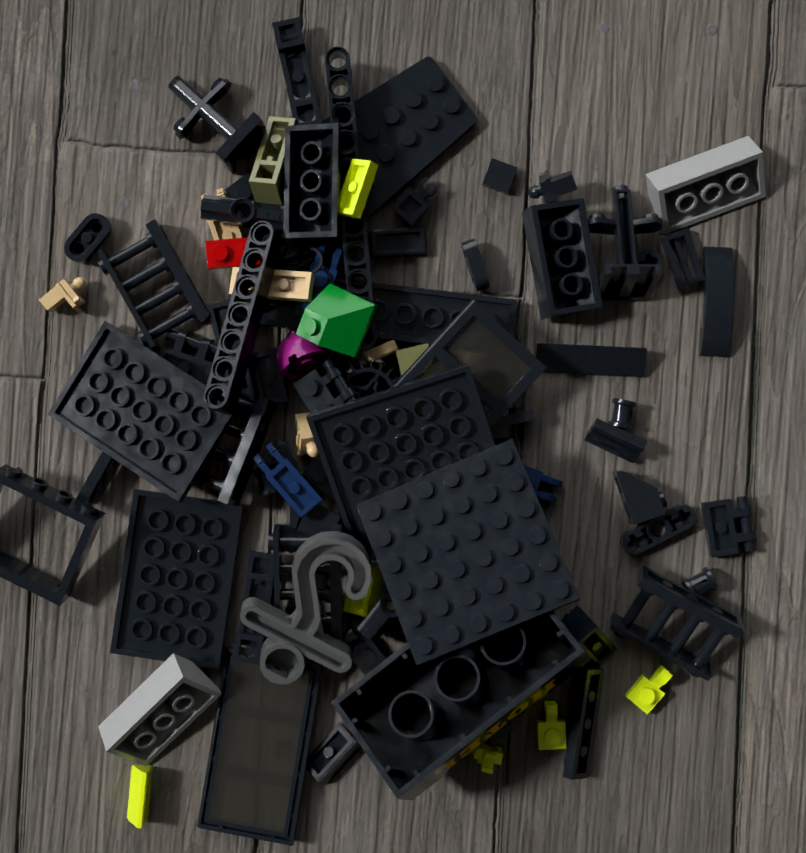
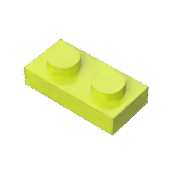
[339,159,378,219]

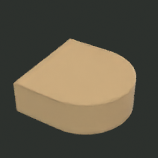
[366,340,398,361]

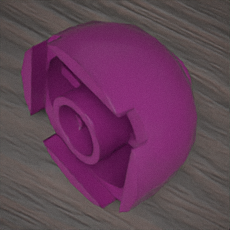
[276,330,333,381]

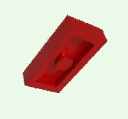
[205,237,263,270]

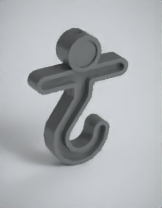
[240,531,372,685]

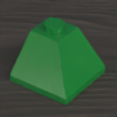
[296,284,378,357]

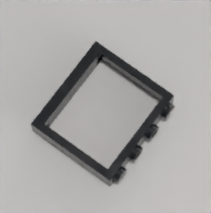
[0,464,106,606]

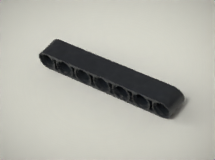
[204,221,282,414]

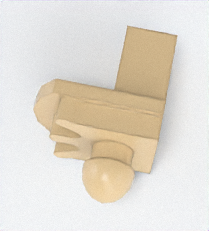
[39,277,86,313]
[294,412,319,457]

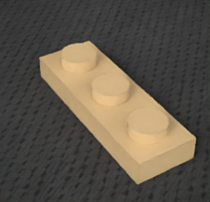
[229,267,315,302]

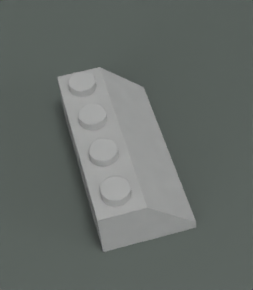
[646,136,766,235]
[98,653,221,766]

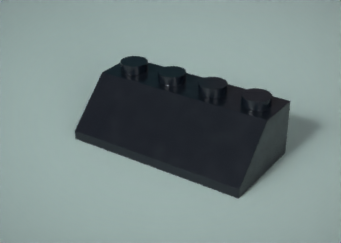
[283,123,340,244]
[522,198,603,320]

